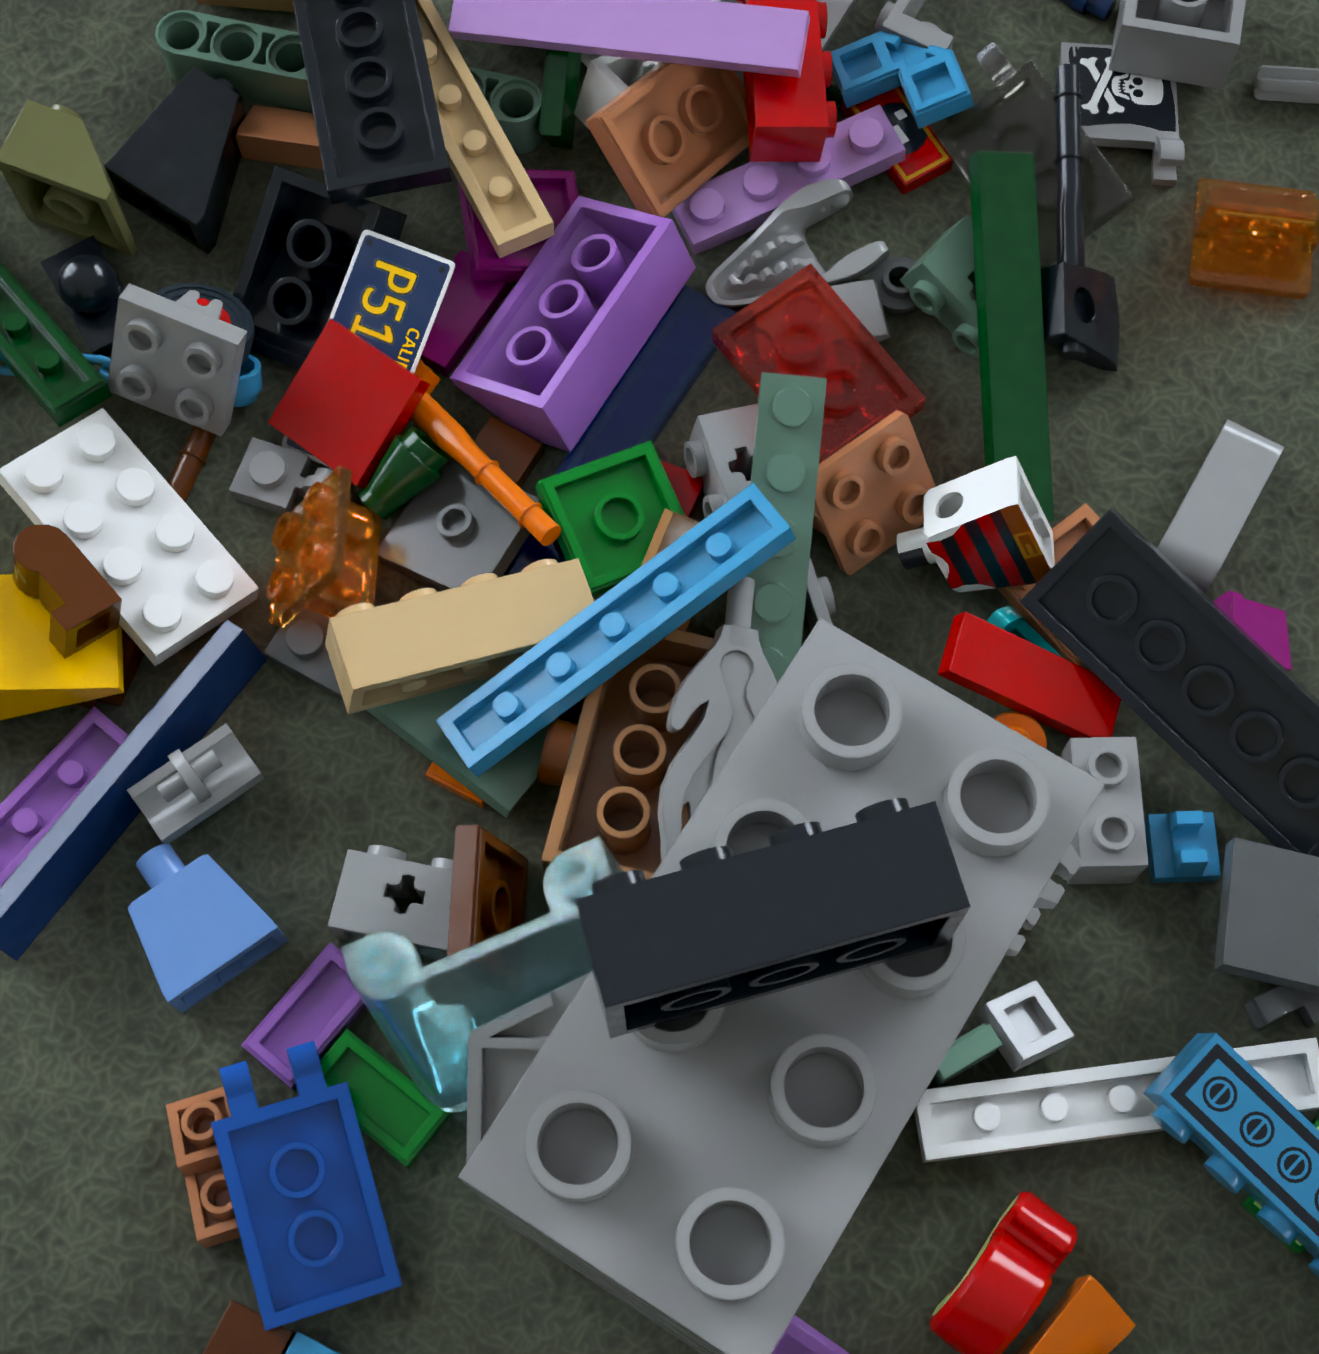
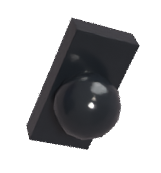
[40,235,125,357]

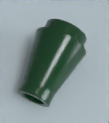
[358,426,449,520]

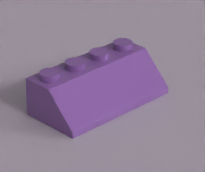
[450,196,696,452]

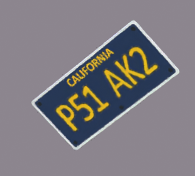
[282,230,455,469]

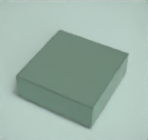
[932,1023,1003,1088]

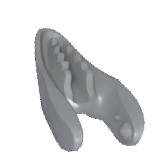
[705,179,890,309]

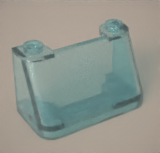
[341,836,624,1113]

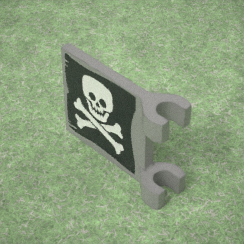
[1060,42,1185,187]

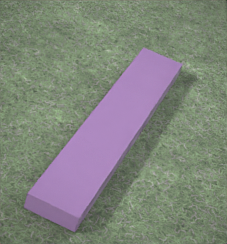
[448,0,810,78]

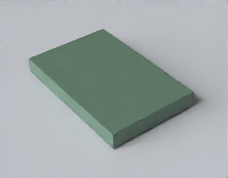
[366,677,581,818]

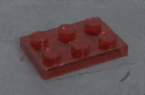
[712,263,926,464]

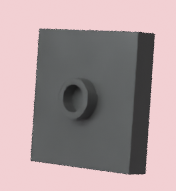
[375,459,545,591]

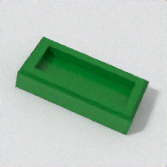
[320,1029,452,1169]

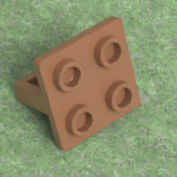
[813,410,936,575]

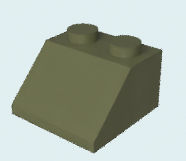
[0,99,138,258]

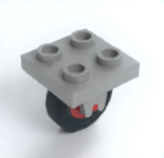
[108,283,255,436]

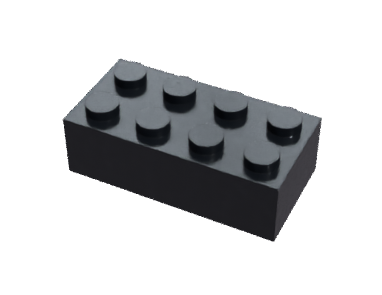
[576,798,971,1038]

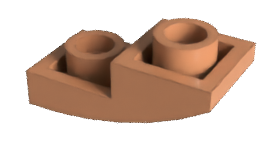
[166,1087,240,1249]

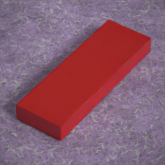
[937,611,1121,738]

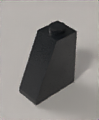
[104,66,246,254]

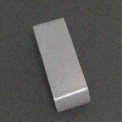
[1157,419,1284,593]

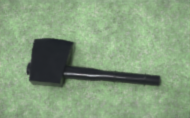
[1040,64,1120,371]

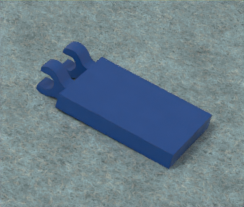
[211,1041,402,1331]

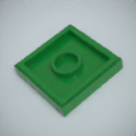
[535,440,685,597]

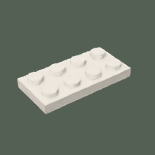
[0,408,259,667]

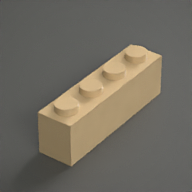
[325,558,594,714]

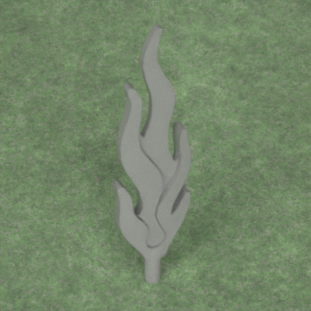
[657,577,777,861]

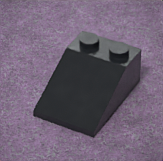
[233,166,407,369]

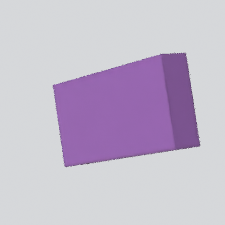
[241,942,383,1091]

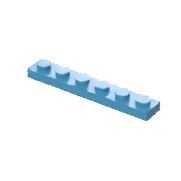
[436,483,796,777]

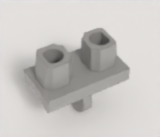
[127,723,265,844]

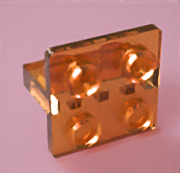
[1189,178,1319,299]
[266,465,381,628]

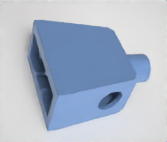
[128,843,288,1014]

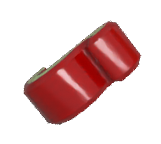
[929,1191,1078,1354]

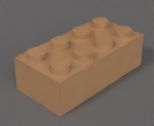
[541,629,714,890]

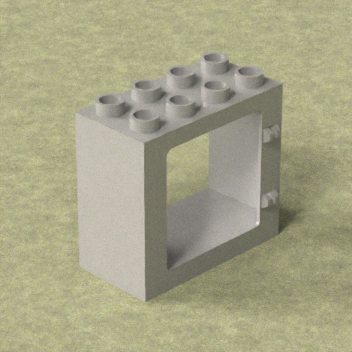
[458,618,1105,1354]

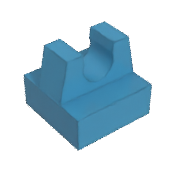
[1144,810,1221,883]

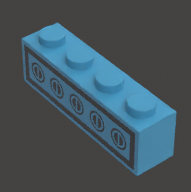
[1143,1033,1319,1278]

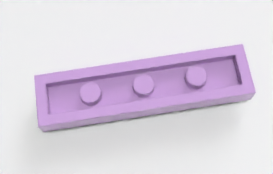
[672,104,906,255]

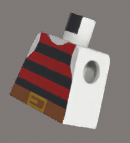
[897,456,1055,592]

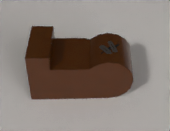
[13,525,122,659]

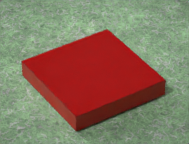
[268,318,430,488]

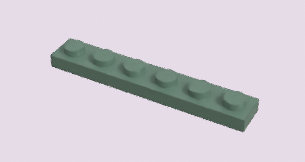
[746,372,827,684]

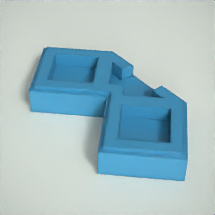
[831,31,974,129]

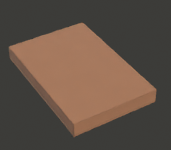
[585,62,748,217]

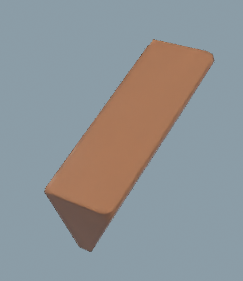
[235,105,323,170]

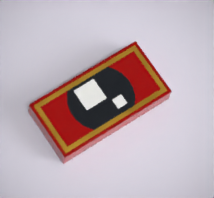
[841,87,954,195]

